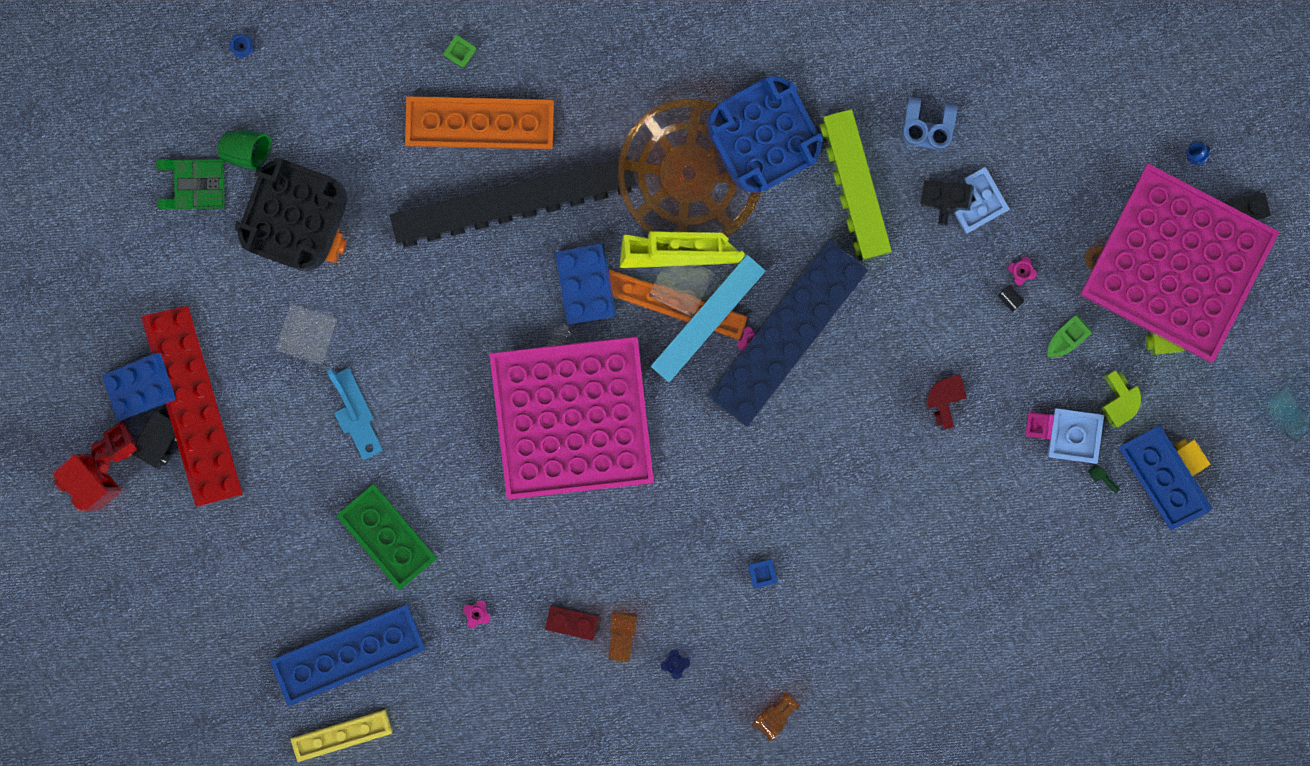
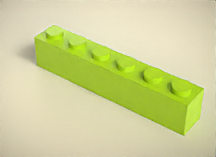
[819,109,892,261]

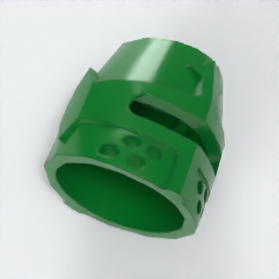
[217,129,272,171]

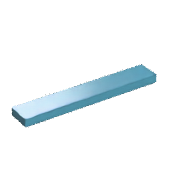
[651,255,766,382]

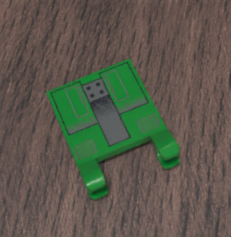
[156,159,225,210]

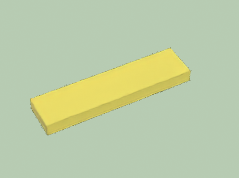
[290,709,393,762]

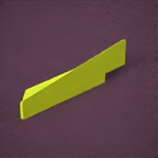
[620,232,745,268]

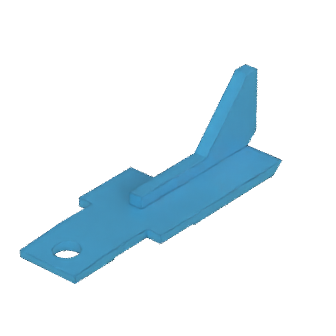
[327,367,383,460]

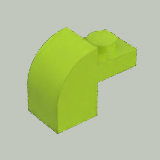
[1100,370,1141,428]

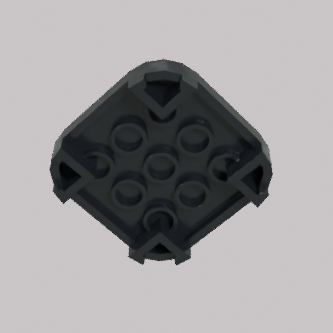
[235,158,347,271]

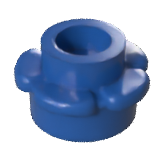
[229,34,253,58]
[1186,142,1210,165]

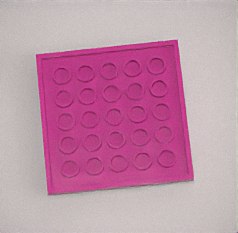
[1079,163,1279,363]
[489,336,654,500]

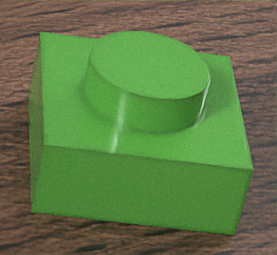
[443,34,477,69]

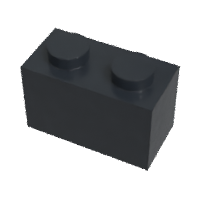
[132,411,178,468]

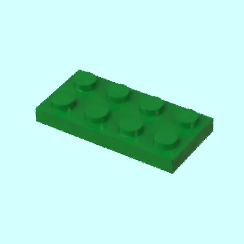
[336,484,438,591]

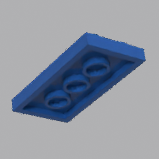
[1118,424,1213,530]

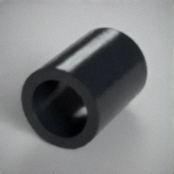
[997,284,1025,312]

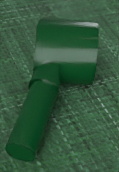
[1088,466,1120,493]

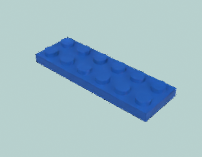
[270,604,426,706]

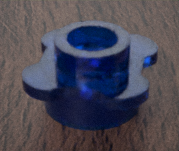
[661,650,690,679]

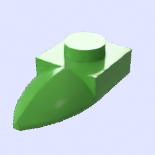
[1047,314,1093,357]

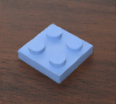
[1047,408,1104,464]

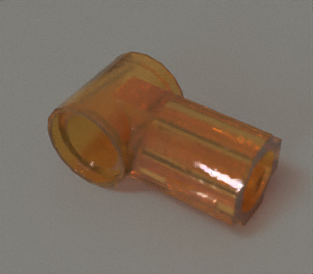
[609,611,637,662]

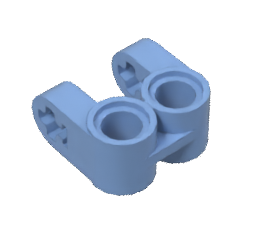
[902,96,958,151]

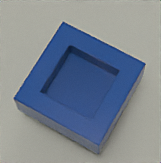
[748,559,778,589]

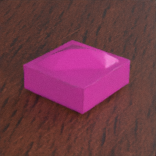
[1025,412,1054,440]

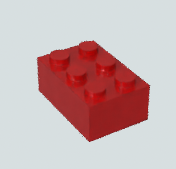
[52,454,123,512]

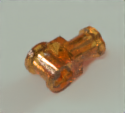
[751,691,801,742]

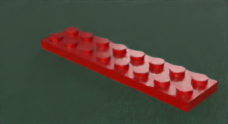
[141,306,242,507]

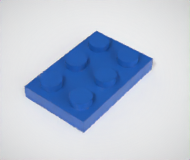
[555,244,617,325]
[102,353,176,422]

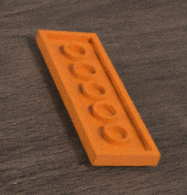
[405,97,554,150]

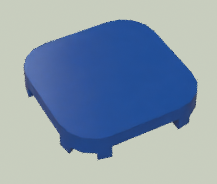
[707,76,824,193]

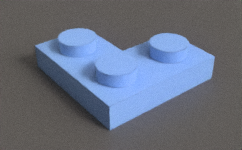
[954,167,1010,234]

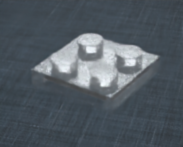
[649,265,715,317]
[275,304,338,366]

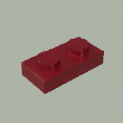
[545,605,598,641]

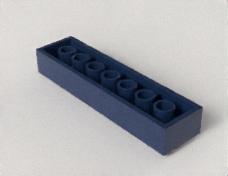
[706,240,868,427]

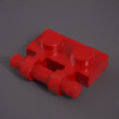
[90,421,137,473]

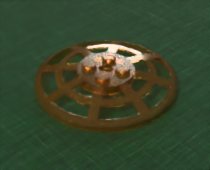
[618,98,761,237]

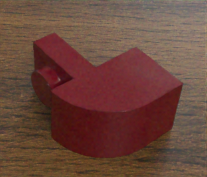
[925,375,967,430]

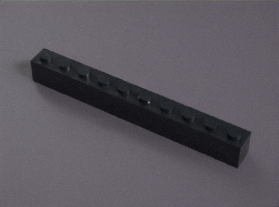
[390,156,636,248]

